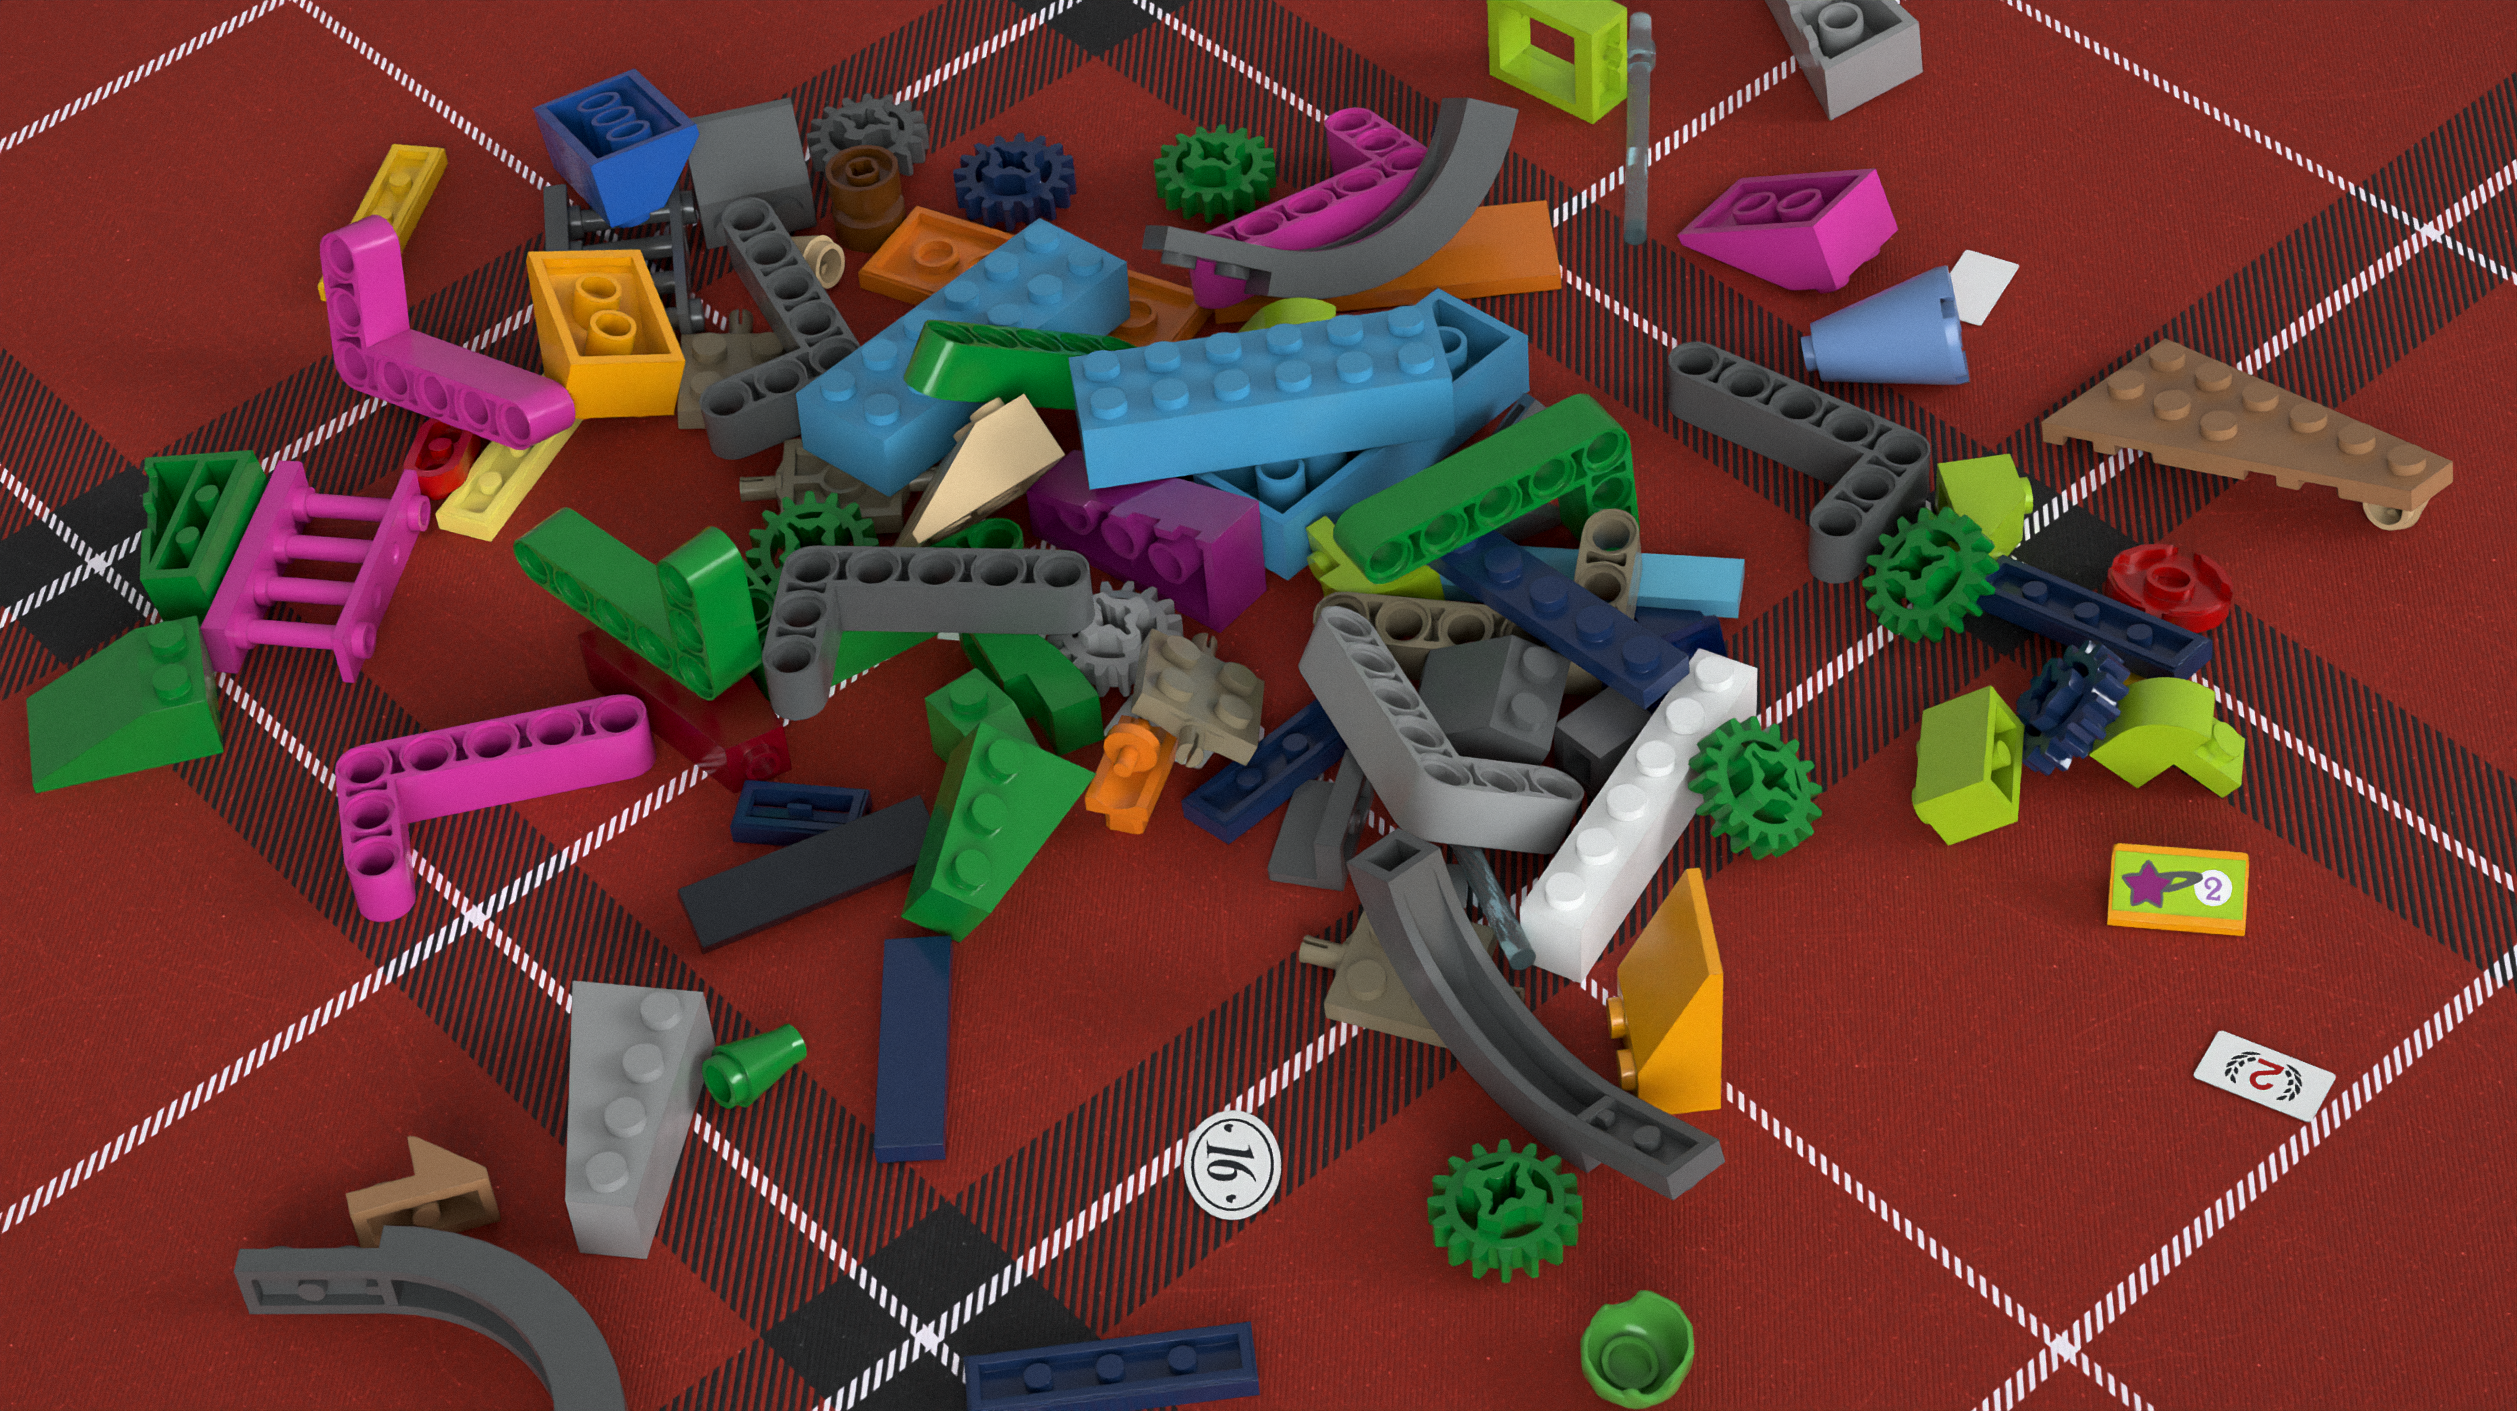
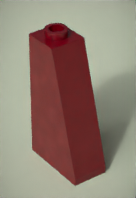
[578,627,792,794]

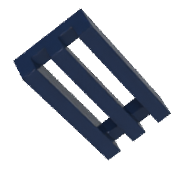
[730,780,873,846]

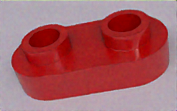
[403,418,482,500]

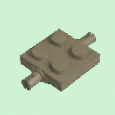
[678,309,787,429]
[740,439,939,534]
[1131,628,1265,768]
[1299,911,1525,1049]

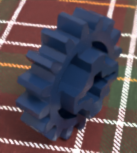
[953,133,1077,231]
[2015,640,2130,776]

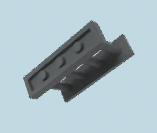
[543,177,706,334]

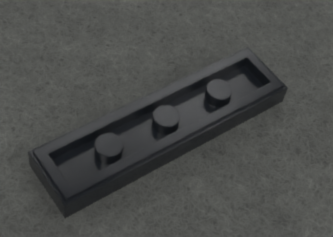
[677,795,931,954]

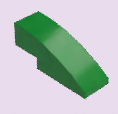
[959,633,1104,757]

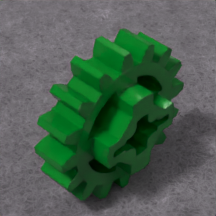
[1154,124,1277,223]
[746,491,880,596]
[1862,507,1999,644]
[1688,716,1822,860]
[1427,1139,1583,1283]

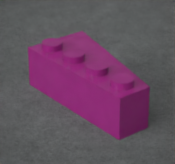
[1026,450,1267,633]

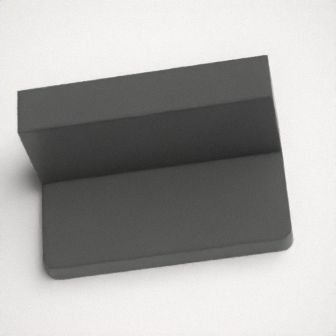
[1268,749,1374,891]

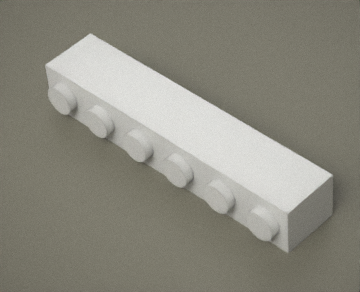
[1520,648,1757,983]

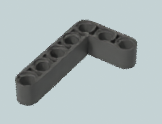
[699,197,861,460]
[1668,342,1931,583]
[762,546,1095,721]

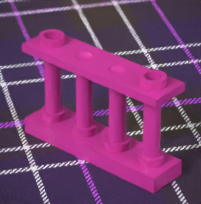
[200,460,431,683]

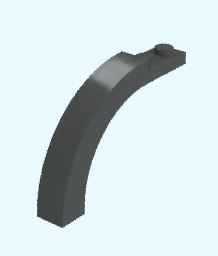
[1142,97,1519,299]
[1346,828,1725,1200]
[234,1225,629,1411]

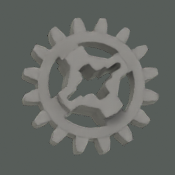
[1047,581,1184,697]

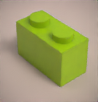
[1912,685,2025,846]

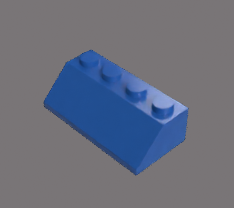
[533,68,699,228]

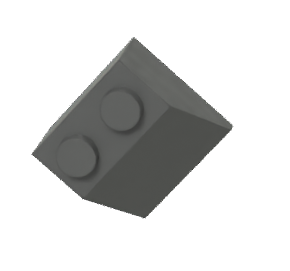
[687,98,817,249]
[1417,635,1571,766]

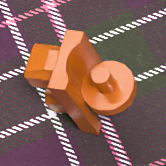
[1085,715,1178,835]

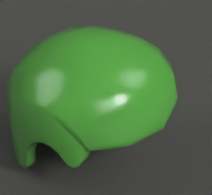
[1580,1290,1694,1409]

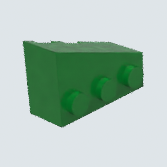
[140,450,269,626]
[901,721,1096,943]

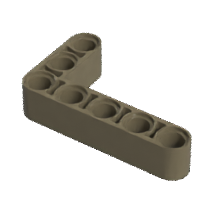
[1313,508,1643,697]

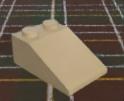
[893,394,1065,547]

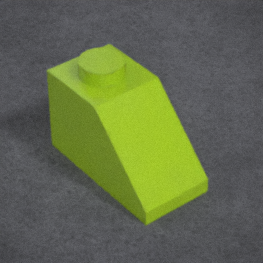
[1934,454,2033,560]

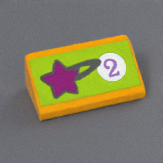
[2107,843,2249,936]

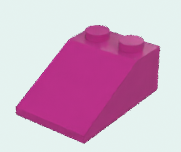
[1678,168,1898,293]

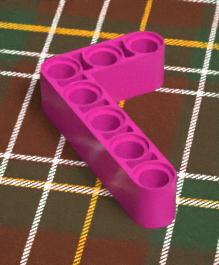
[1188,107,1428,309]
[320,215,575,450]
[335,694,656,922]

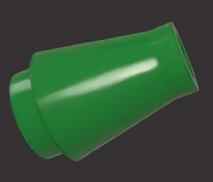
[702,1024,807,1109]

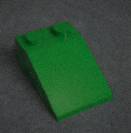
[26,615,224,793]

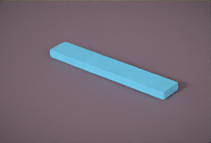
[1439,546,1745,618]

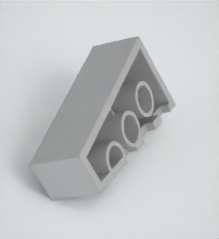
[1765,0,1923,121]
[565,981,716,1259]

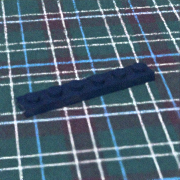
[1426,530,1690,710]

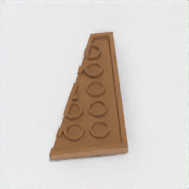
[2041,338,2453,512]

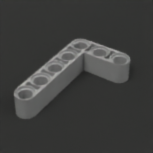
[1298,606,1584,854]

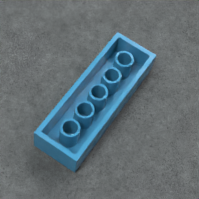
[796,218,1130,497]
[1193,288,1530,581]
[1068,304,1456,490]

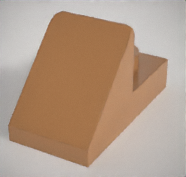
[346,1136,501,1248]

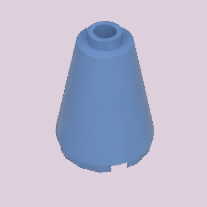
[1801,265,1970,385]

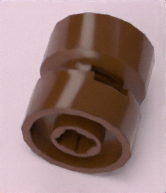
[825,145,906,253]

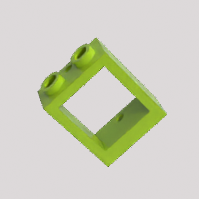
[1486,0,1627,124]

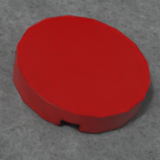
[2104,544,2234,633]

